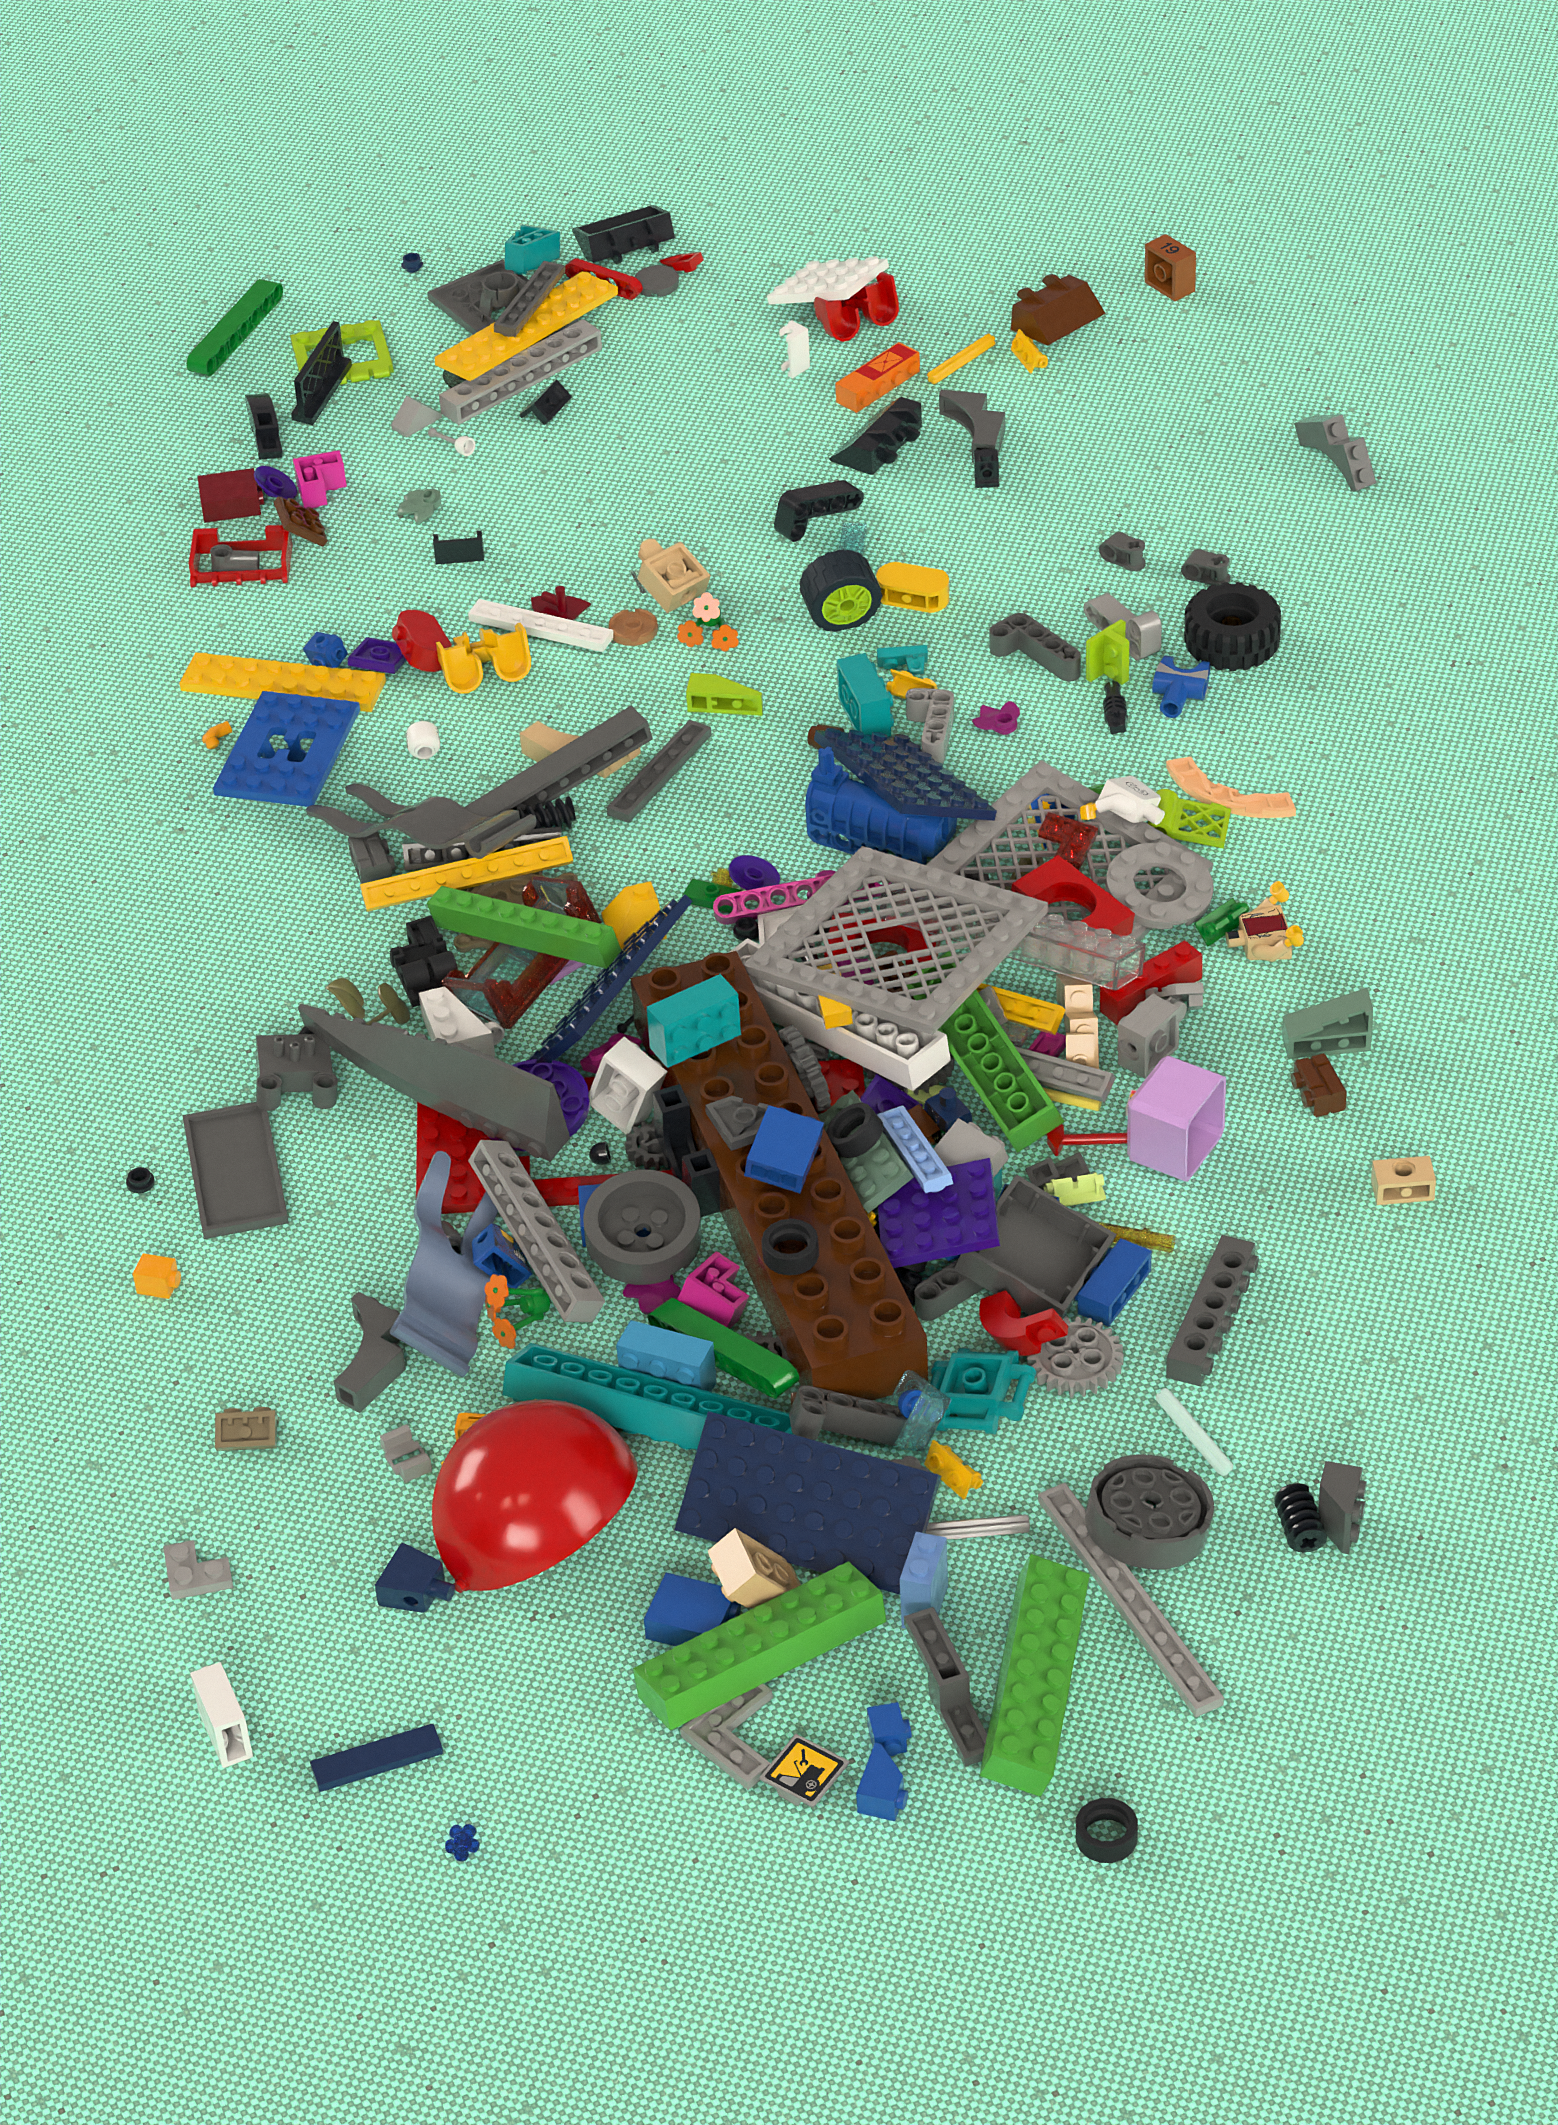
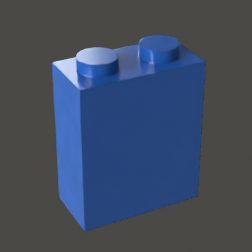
[744,1105,824,1193]
[644,1572,741,1646]

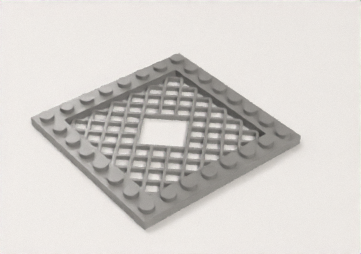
[926,760,1214,988]
[743,846,1049,1035]

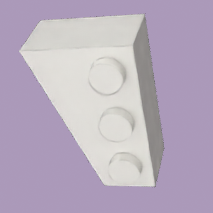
[419,986,496,1057]

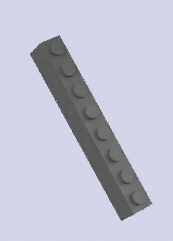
[464,705,653,817]

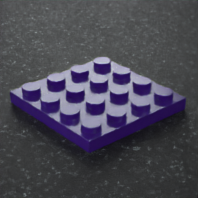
[878,1158,1000,1268]

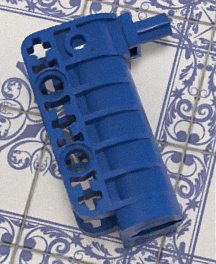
[805,746,957,865]

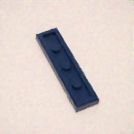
[310,1723,443,1793]

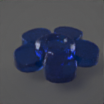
[445,1824,480,1862]

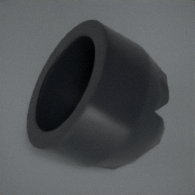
[589,1141,611,1165]

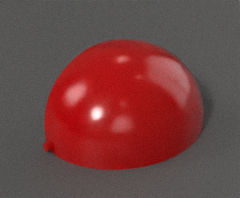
[432,1399,638,1593]

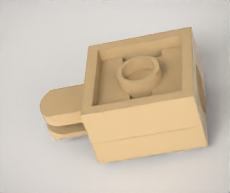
[637,539,711,613]

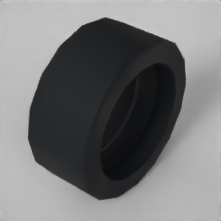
[826,1102,883,1158]
[761,1219,819,1275]
[1076,1798,1138,1863]

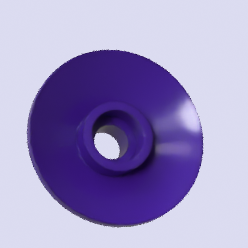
[254,466,297,499]
[728,855,780,890]

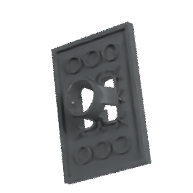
[427,260,578,349]

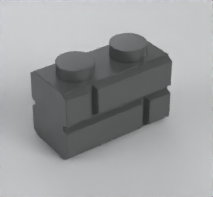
[348,832,396,884]

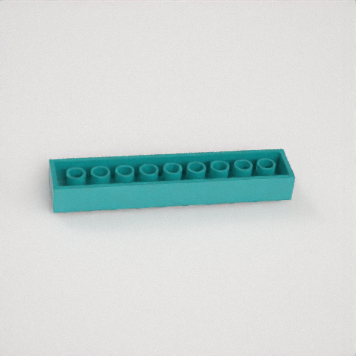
[502,1343,794,1449]

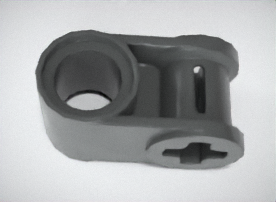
[1099,531,1146,571]
[1181,549,1230,586]

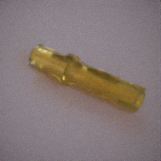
[1095,1221,1176,1254]

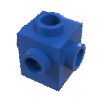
[303,632,348,668]

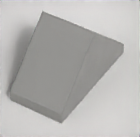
[391,395,442,438]

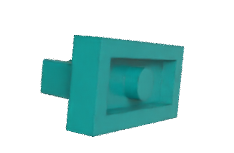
[877,645,928,675]

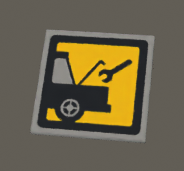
[759,1734,850,1808]

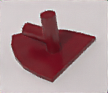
[531,586,591,620]

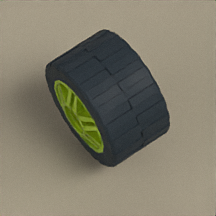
[799,550,882,632]

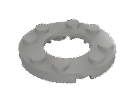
[1105,842,1214,929]

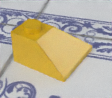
[601,881,667,949]

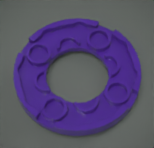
[487,1059,590,1151]

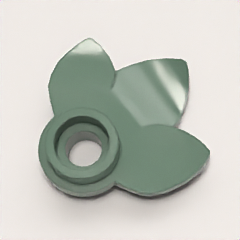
[397,489,442,524]

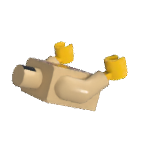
[1226,881,1304,962]

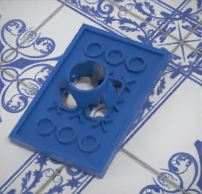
[213,691,360,807]

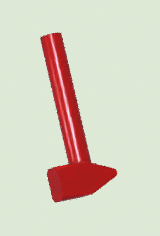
[1047,1124,1127,1156]

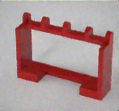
[189,525,293,587]

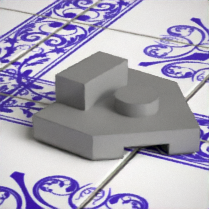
[1145,982,1204,1010]

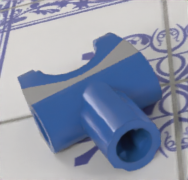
[1152,655,1210,718]

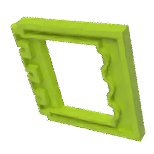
[290,320,394,385]

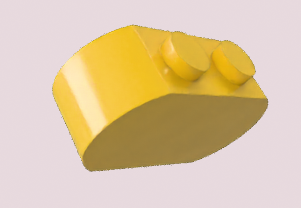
[876,562,950,613]

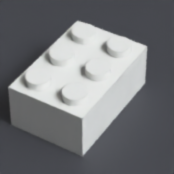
[589,1037,668,1134]

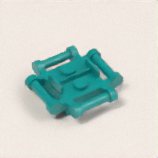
[923,1348,1036,1434]

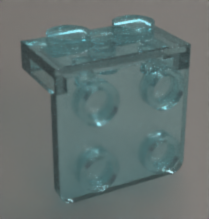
[888,1370,951,1452]

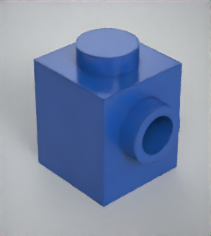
[867,1702,912,1756]

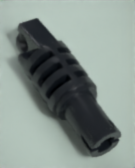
[1103,681,1128,735]

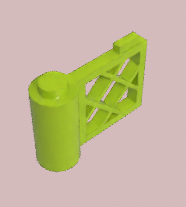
[1147,789,1231,849]

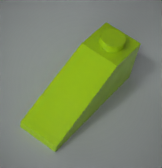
[686,673,763,716]

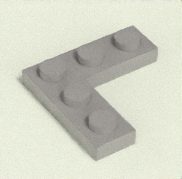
[680,1683,773,1790]

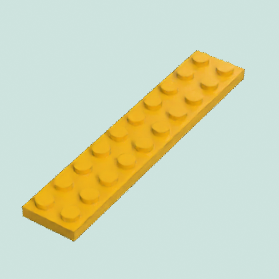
[435,272,618,381]

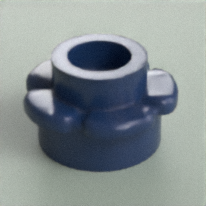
[401,253,423,273]

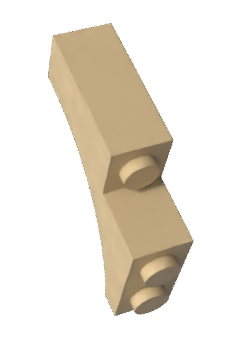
[519,721,641,779]
[1056,973,1099,1069]

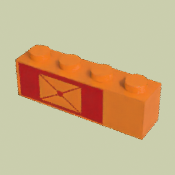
[835,342,920,413]

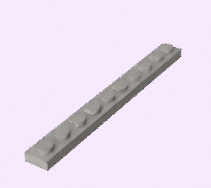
[1038,1483,1224,1717]

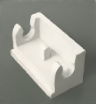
[779,320,810,379]

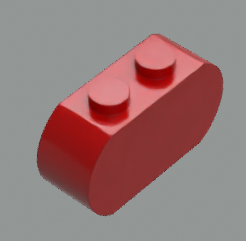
[392,610,452,672]

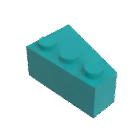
[505,225,560,275]

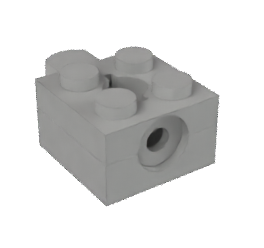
[1117,993,1187,1078]

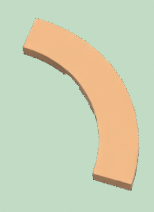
[1166,757,1296,818]

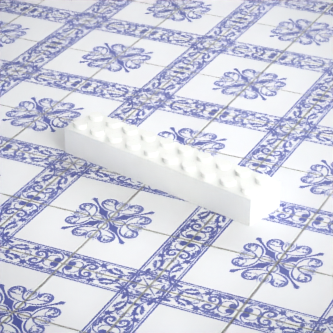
[730,938,951,1091]

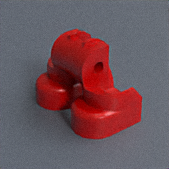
[813,272,899,342]

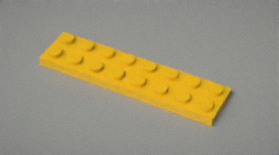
[179,652,386,712]

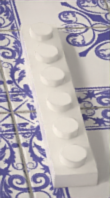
[468,599,614,652]

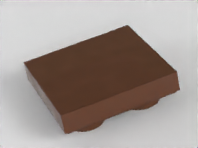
[273,496,328,547]

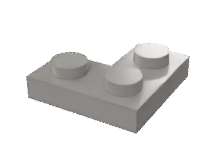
[163,1540,233,1600]

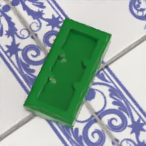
[682,879,742,913]

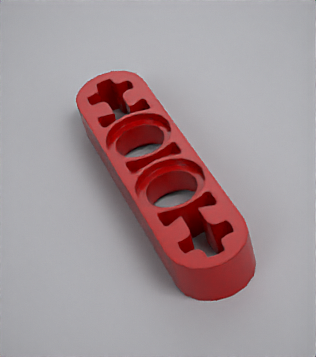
[565,258,643,300]

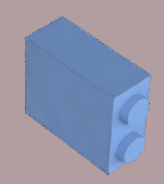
[900,1532,948,1629]

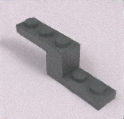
[904,1607,987,1767]

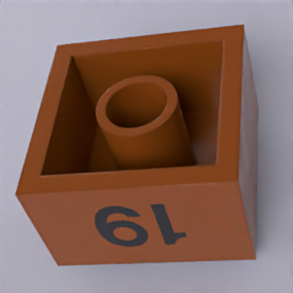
[1145,234,1196,301]

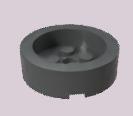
[583,1169,702,1285]
[1085,1454,1214,1570]

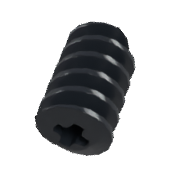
[518,796,576,830]
[1274,1483,1327,1553]

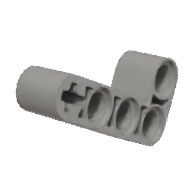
[1083,593,1162,660]
[906,688,954,764]

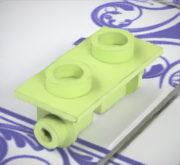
[1044,1172,1106,1206]

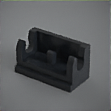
[433,530,484,565]

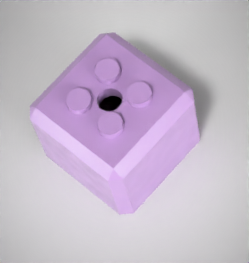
[1127,1056,1226,1182]

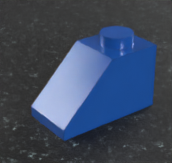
[856,1742,908,1821]

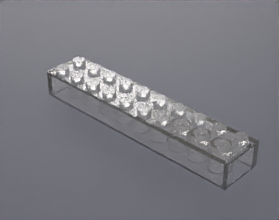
[880,883,1146,991]

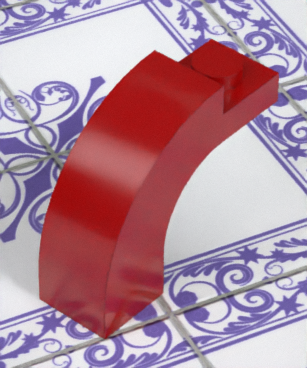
[979,1290,1068,1356]

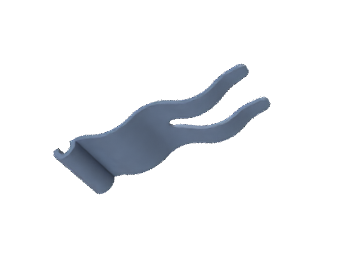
[390,1151,498,1378]

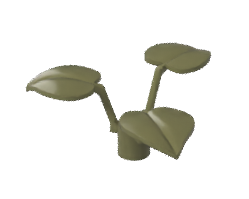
[325,978,410,1025]

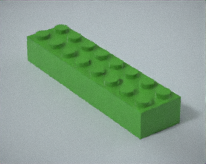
[906,951,1065,1153]
[979,1554,1090,1797]
[633,1561,887,1731]

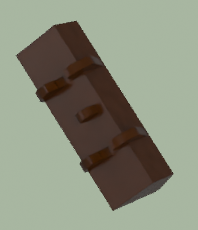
[1010,274,1106,346]

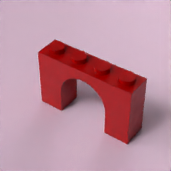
[1011,855,1135,962]
[824,912,941,976]

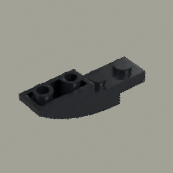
[245,393,282,460]

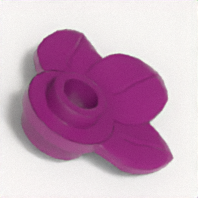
[972,701,1020,735]
[623,1275,681,1315]

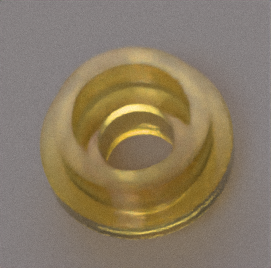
[710,868,735,887]

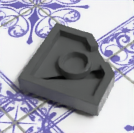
[706,1096,771,1151]

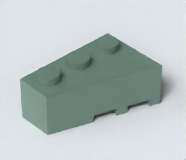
[1282,988,1373,1059]

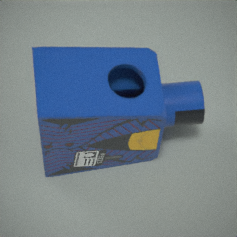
[472,1223,533,1288]

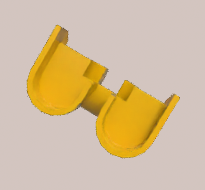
[436,622,531,693]

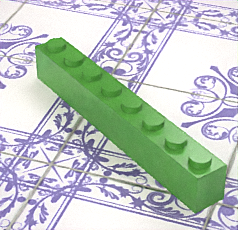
[426,886,621,969]

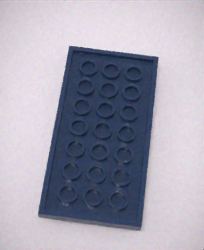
[814,728,997,821]
[527,894,693,1063]
[674,1411,941,1595]

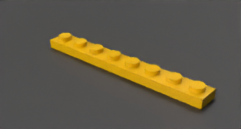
[360,836,574,912]

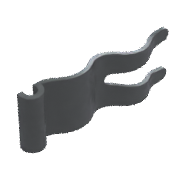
[306,784,536,859]

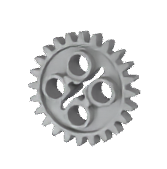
[1026,1316,1124,1397]

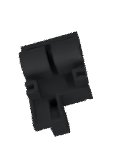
[389,916,464,1008]

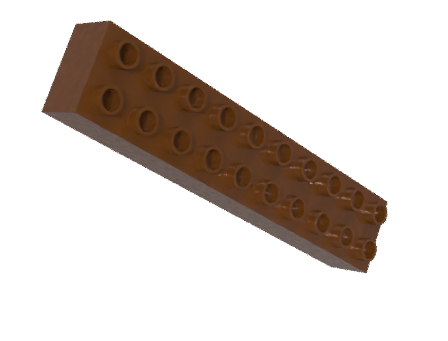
[630,951,928,1401]

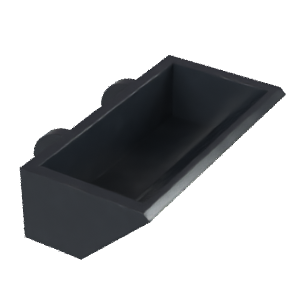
[572,205,675,264]
[829,397,922,475]

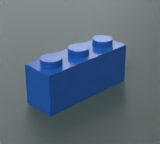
[1075,1238,1152,1327]

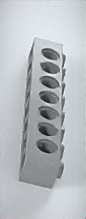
[439,319,602,425]
[468,1140,605,1322]

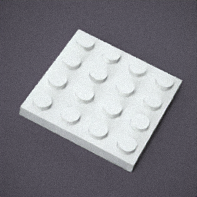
[767,256,889,305]

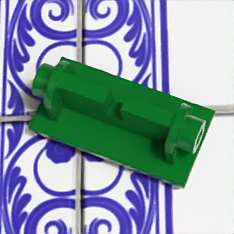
[1194,898,1249,947]

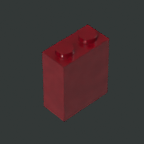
[197,468,265,523]

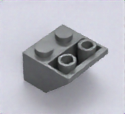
[1318,1461,1367,1555]

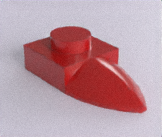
[659,252,704,273]

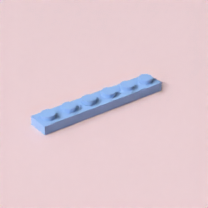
[877,1105,953,1193]

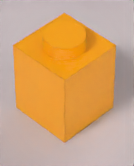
[132,1253,181,1299]

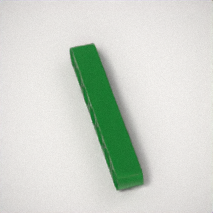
[186,279,283,376]
[647,1298,800,1399]

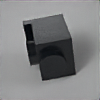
[973,449,999,488]

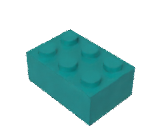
[836,653,894,736]
[646,974,741,1068]

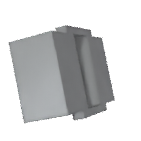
[380,1424,432,1483]

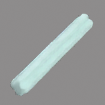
[1156,1388,1233,1476]

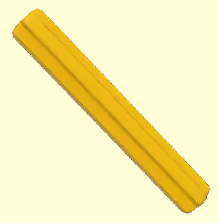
[927,334,995,384]

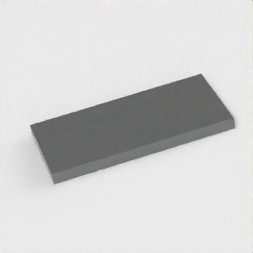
[182,1102,289,1239]

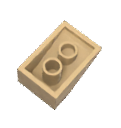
[707,1528,801,1608]

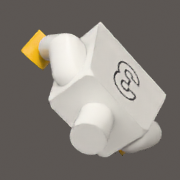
[1080,776,1165,825]

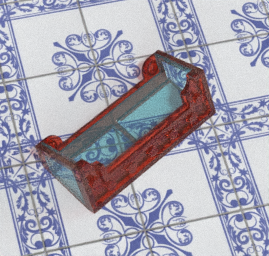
[441,876,602,1029]

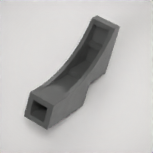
[939,390,1006,463]
[1294,414,1376,491]
[334,1291,406,1413]

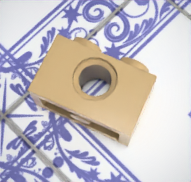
[1371,1156,1436,1205]

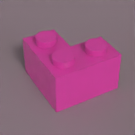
[293,450,347,508]
[677,1251,749,1329]

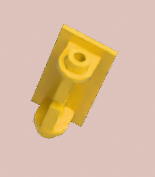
[1011,329,1048,373]
[886,669,938,699]
[924,1440,983,1500]

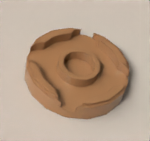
[608,609,658,646]

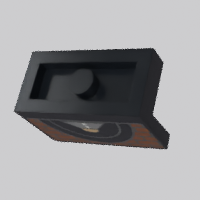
[519,379,572,425]

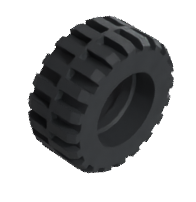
[1184,582,1281,671]

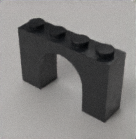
[653,1084,720,1218]

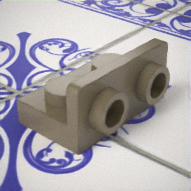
[215,1407,279,1451]

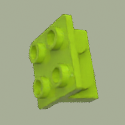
[1086,619,1129,685]

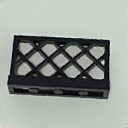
[291,321,352,426]

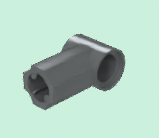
[210,544,260,572]

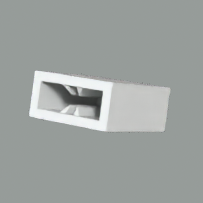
[190,1662,253,1768]

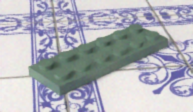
[818,1090,914,1213]

